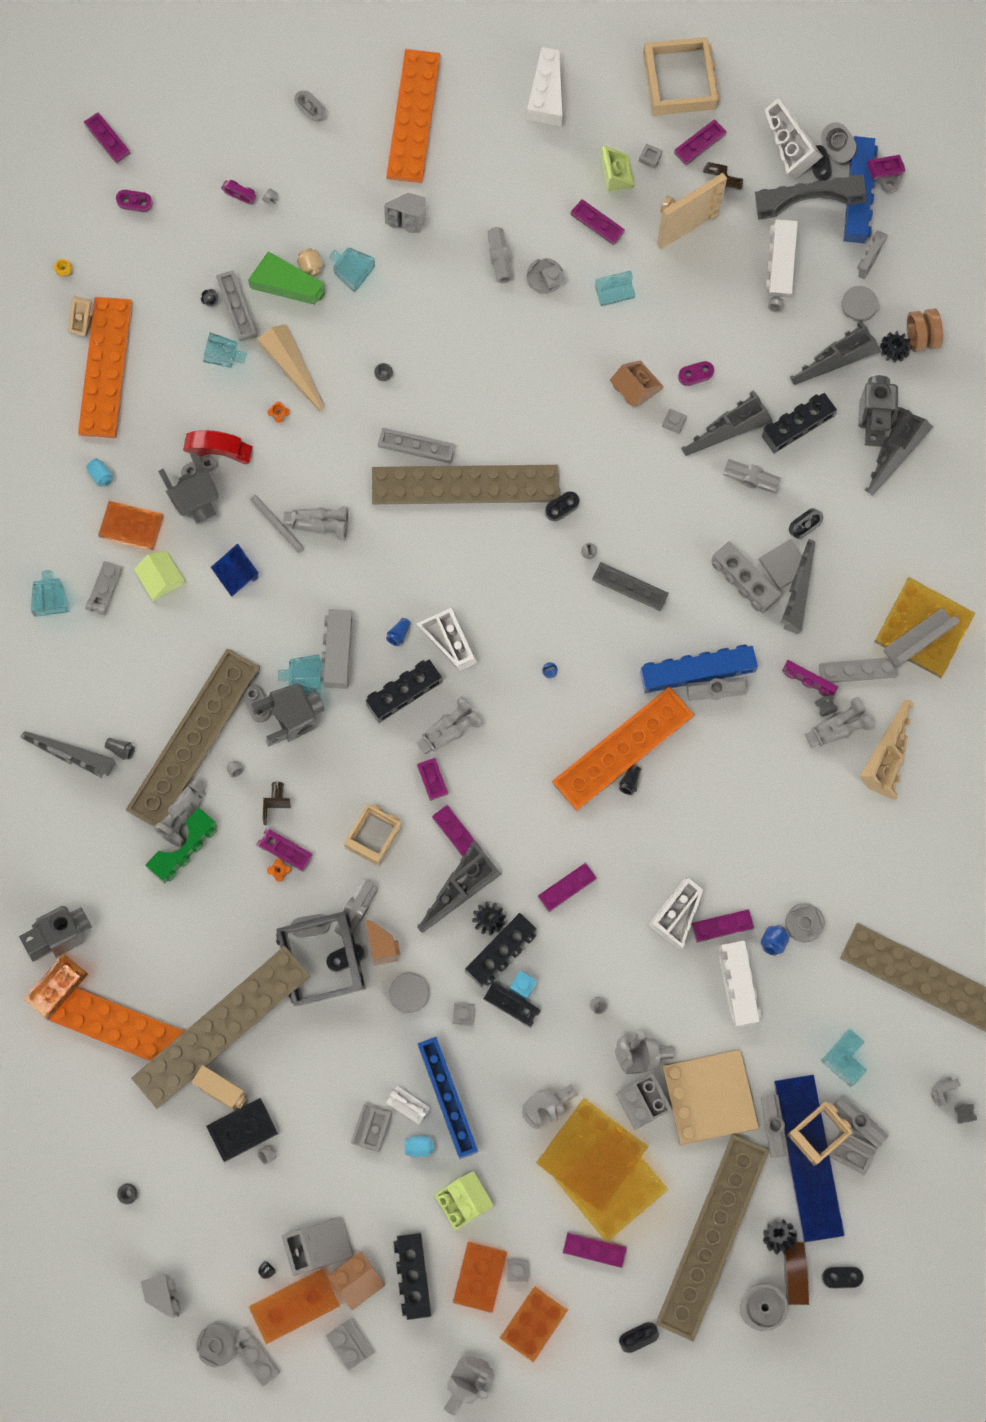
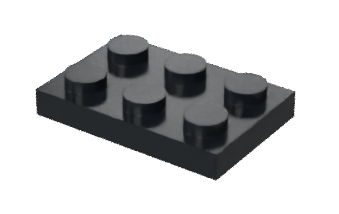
[206,1098,278,1163]

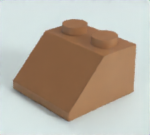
[609,360,664,407]
[366,920,400,966]
[327,1251,385,1310]

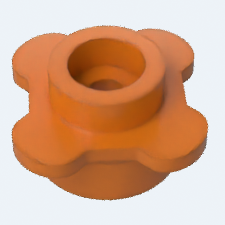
[267,401,290,423]
[267,859,291,882]

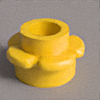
[54,259,72,277]

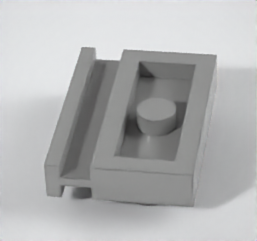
[351,1104,391,1153]
[828,1131,877,1175]
[326,1318,374,1371]

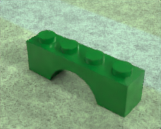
[145,807,218,884]

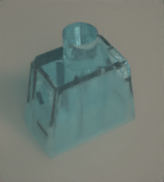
[329,247,375,292]
[203,332,247,368]
[31,570,70,617]
[278,655,321,695]

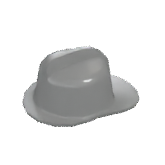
[821,122,856,163]

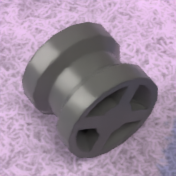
[815,695,838,717]
[954,1104,977,1124]

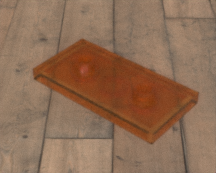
[249,1269,340,1345]

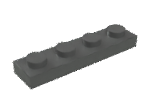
[592,562,669,611]

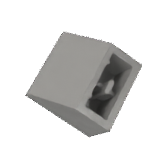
[384,193,426,233]
[616,1074,672,1130]
[141,1275,181,1318]

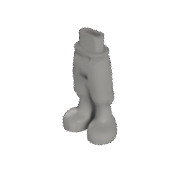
[283,506,349,541]
[416,696,483,754]
[805,697,874,748]
[154,779,206,847]

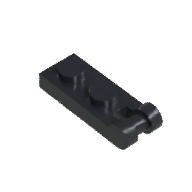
[483,982,541,1028]

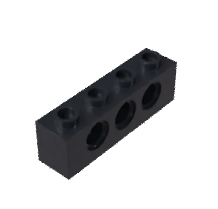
[761,392,837,454]
[365,659,442,723]
[465,913,537,988]
[393,1233,432,1320]

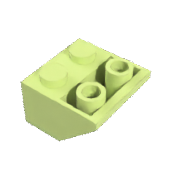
[434,1171,494,1231]

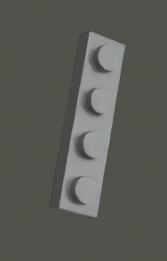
[216,270,257,342]
[378,428,455,463]
[819,658,898,683]

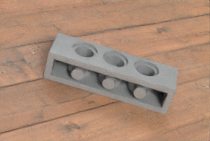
[711,541,781,614]

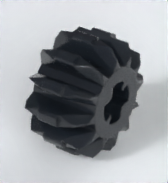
[880,331,912,363]
[472,902,506,936]
[763,1219,798,1255]

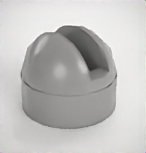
[262,188,278,204]
[768,296,783,312]
[581,543,597,559]
[227,761,244,778]
[590,997,608,1014]
[258,1146,275,1164]

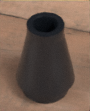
[619,765,641,795]

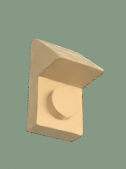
[68,295,93,336]

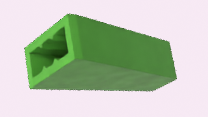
[248,251,325,305]

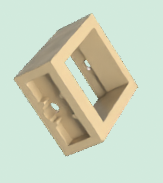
[344,804,402,866]
[191,1065,247,1111]
[787,1101,853,1166]

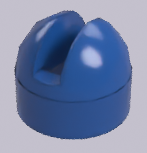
[542,662,558,678]

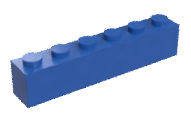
[843,136,878,244]
[640,644,758,694]
[417,1037,478,1160]

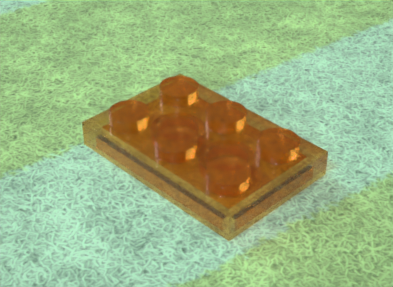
[98,501,164,550]
[24,953,88,1020]
[453,1242,507,1313]
[499,1286,568,1362]

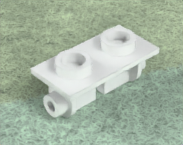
[386,1086,430,1125]

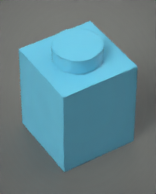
[509,971,537,1001]

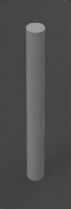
[250,495,304,553]

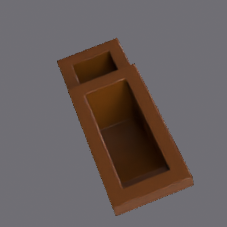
[784,1242,809,1305]

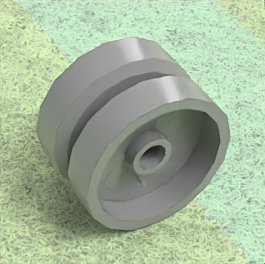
[740,1284,788,1331]

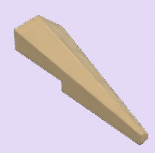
[257,324,324,411]
[860,700,913,799]

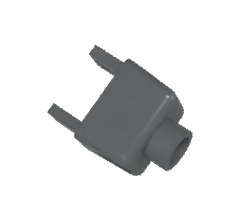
[858,375,898,447]
[158,452,219,524]
[251,683,325,747]
[19,906,92,962]

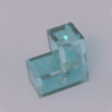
[820,1028,867,1087]

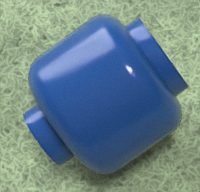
[761,925,789,956]

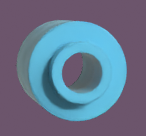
[86,458,113,486]
[405,1136,434,1157]

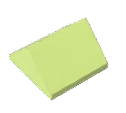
[601,146,635,192]
[134,551,186,601]

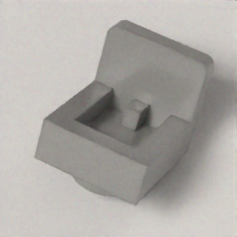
[931,1077,961,1107]

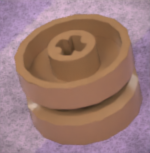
[907,308,943,352]

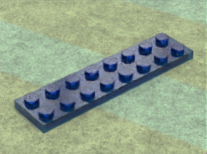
[774,1075,845,1243]

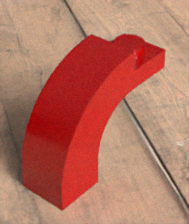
[183,430,253,465]

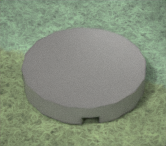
[527,258,562,294]
[841,286,878,322]
[785,903,825,943]
[389,973,428,1013]
[196,1324,236,1367]

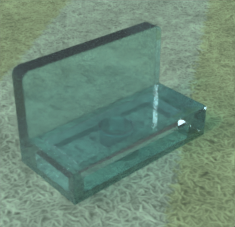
[595,270,635,306]

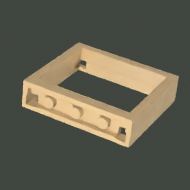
[643,37,720,116]

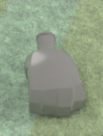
[614,1031,675,1074]
[522,1084,578,1129]
[444,1356,495,1415]

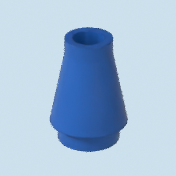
[386,618,411,646]

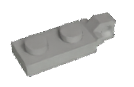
[857,230,887,279]

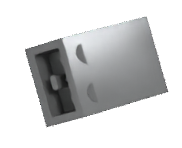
[281,1218,353,1276]

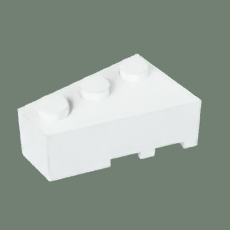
[417,608,477,671]
[648,878,703,950]

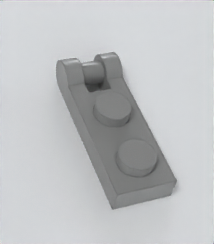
[85,561,122,615]
[235,1327,279,1387]

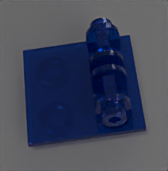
[211,544,259,597]

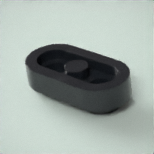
[811,145,832,181]
[545,491,579,521]
[789,508,823,539]
[326,944,365,972]
[822,1267,863,1289]
[619,1322,659,1353]

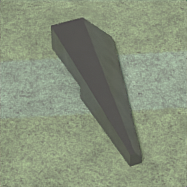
[790,321,881,385]
[681,390,773,456]
[865,406,933,496]
[781,539,815,634]
[20,731,116,778]
[417,841,501,933]

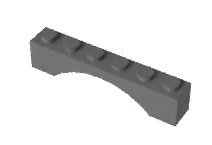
[755,174,867,220]

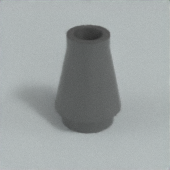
[105,738,135,760]

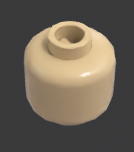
[297,248,324,277]

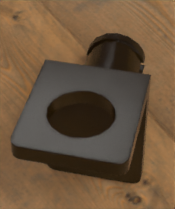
[703,162,743,190]
[262,782,291,825]

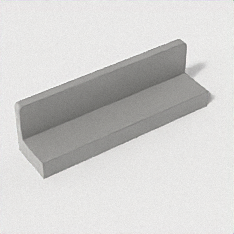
[883,608,960,668]

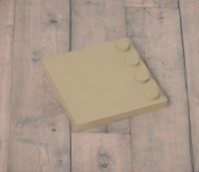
[657,173,727,249]
[662,1050,759,1146]

